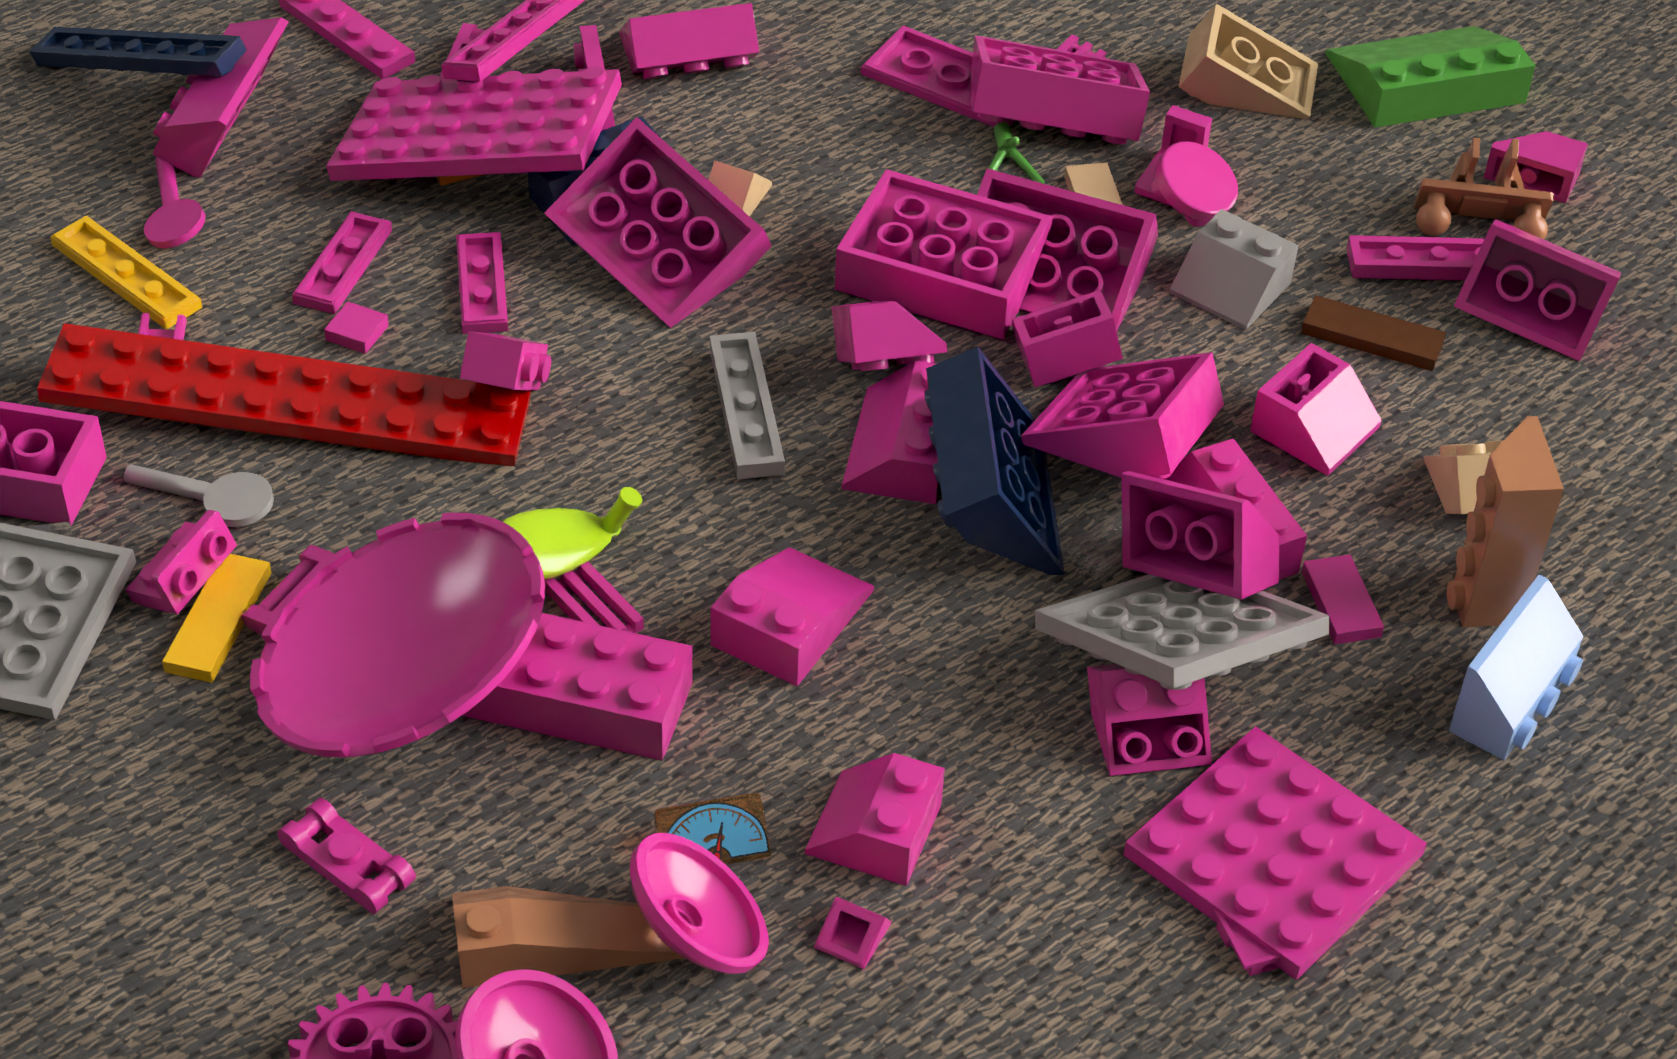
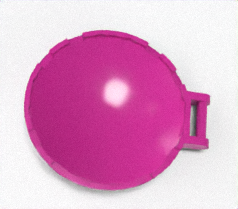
[241,513,545,758]

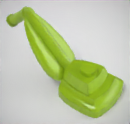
[502,487,642,580]

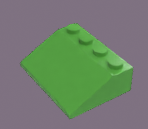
[1326,26,1535,128]

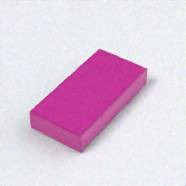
[1302,555,1384,645]

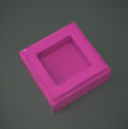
[324,302,389,354]

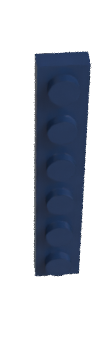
[29,27,247,77]

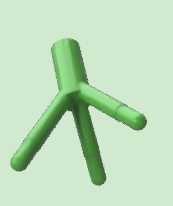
[988,122,1045,184]

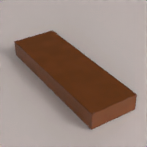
[1301,295,1446,371]

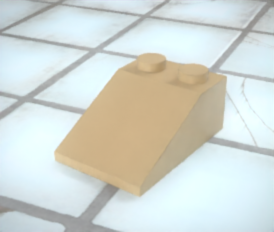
[1179,4,1318,120]

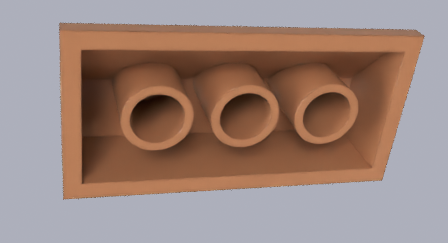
[1447,416,1564,627]

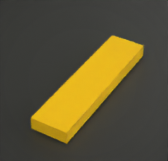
[50,215,202,330]

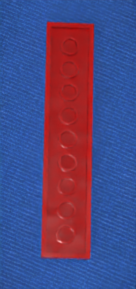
[37,323,531,466]

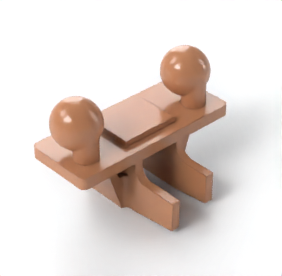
[1414,137,1554,240]

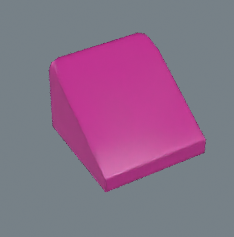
[814,897,892,969]

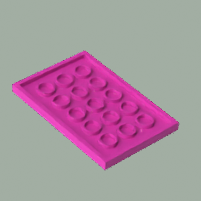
[326,67,622,181]

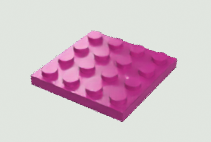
[1123,726,1427,980]

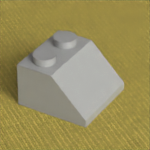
[1169,209,1299,330]

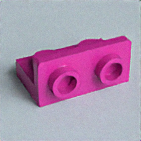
[125,510,237,615]

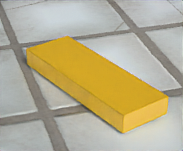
[162,554,271,683]

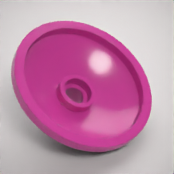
[630,833,769,974]
[455,969,618,1059]

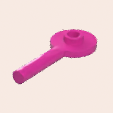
[144,157,206,248]

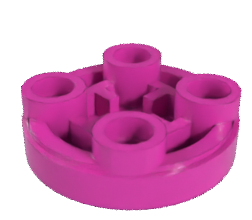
[1151,141,1238,226]

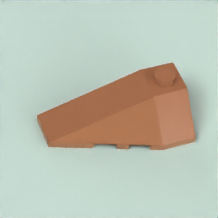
[452,886,684,988]

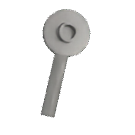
[124,464,274,527]

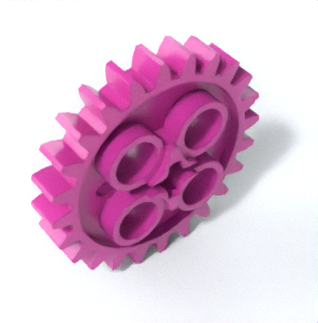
[287,983,458,1059]

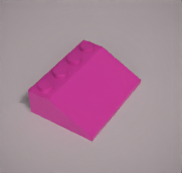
[970,35,1150,144]
[544,117,772,328]
[977,168,1158,332]
[835,169,1053,340]
[1021,352,1224,479]

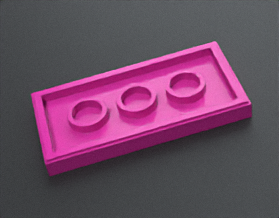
[861,25,1015,127]

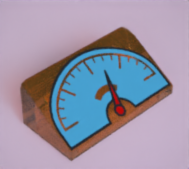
[654,793,771,865]

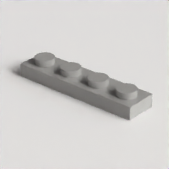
[710,332,785,480]

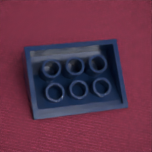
[924,346,1065,575]

